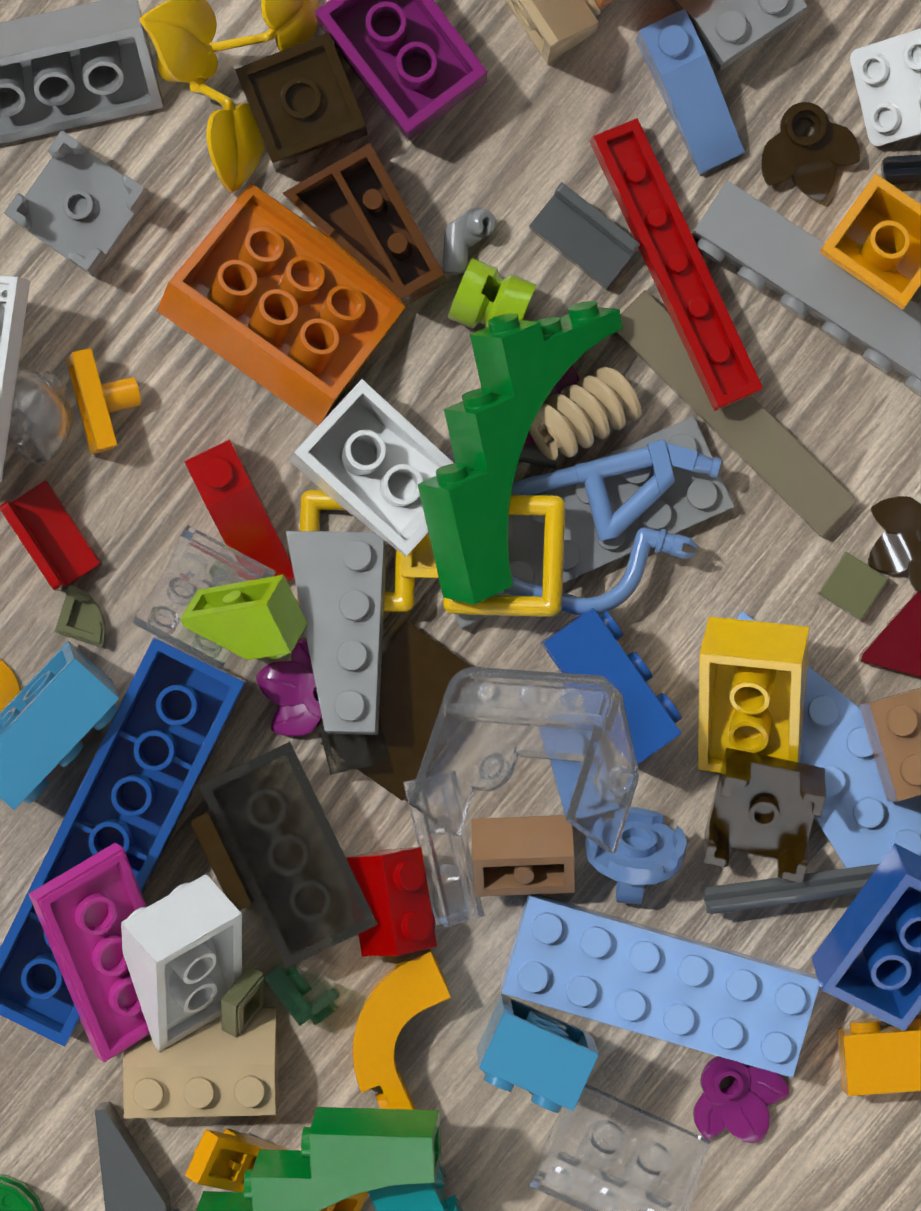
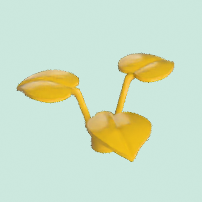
[139,0,319,193]

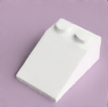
[289,379,453,557]
[121,874,242,1052]

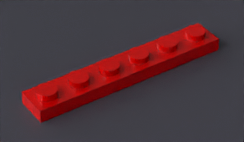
[590,118,763,412]

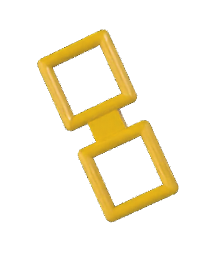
[297,490,565,617]

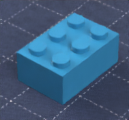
[0,641,120,810]
[477,994,599,1113]

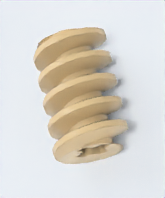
[529,367,642,460]

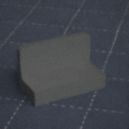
[529,182,640,290]

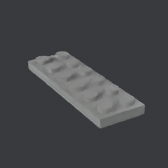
[438,416,734,628]

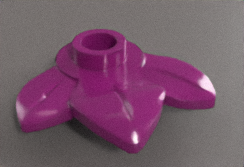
[256,638,322,736]
[693,1056,790,1143]

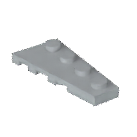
[285,531,387,735]

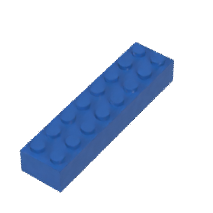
[0,637,248,1047]

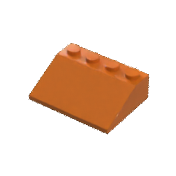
[156,183,408,426]

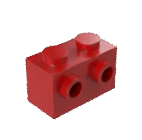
[346,847,437,957]

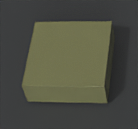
[818,551,888,621]
[221,966,264,1037]

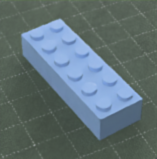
[500,894,820,1078]

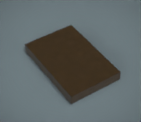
[320,621,488,801]

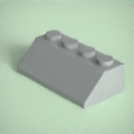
[0,0,163,144]

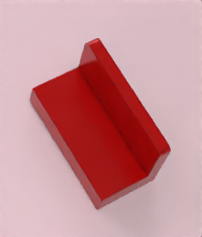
[0,480,102,591]

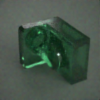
[264,961,341,1026]

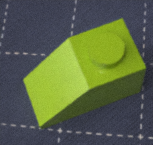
[180,575,308,660]

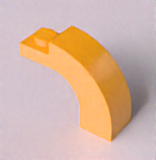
[353,948,451,1110]
[185,1128,368,1211]

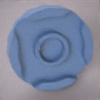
[585,807,687,905]

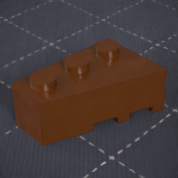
[282,143,448,306]

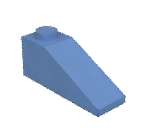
[636,8,745,175]

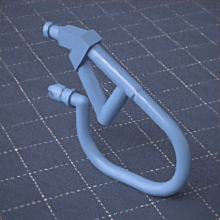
[504,439,722,615]

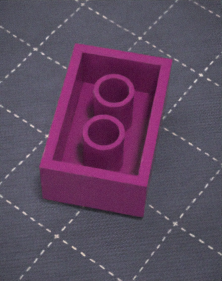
[315,0,488,142]

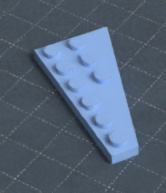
[735,611,921,868]

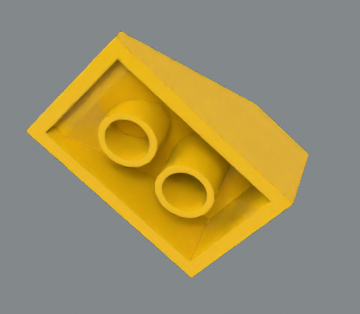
[698,616,809,773]

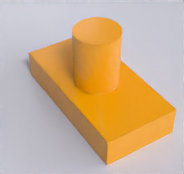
[65,348,141,455]

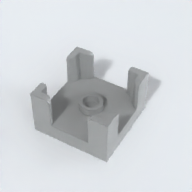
[4,130,150,277]

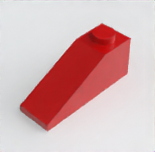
[184,439,295,582]

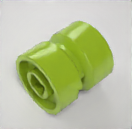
[447,258,537,328]

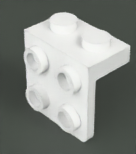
[850,28,921,146]

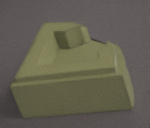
[55,584,106,647]

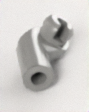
[442,207,496,275]

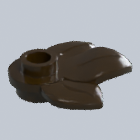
[761,102,860,202]
[868,496,921,591]

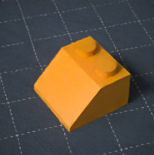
[819,173,921,310]

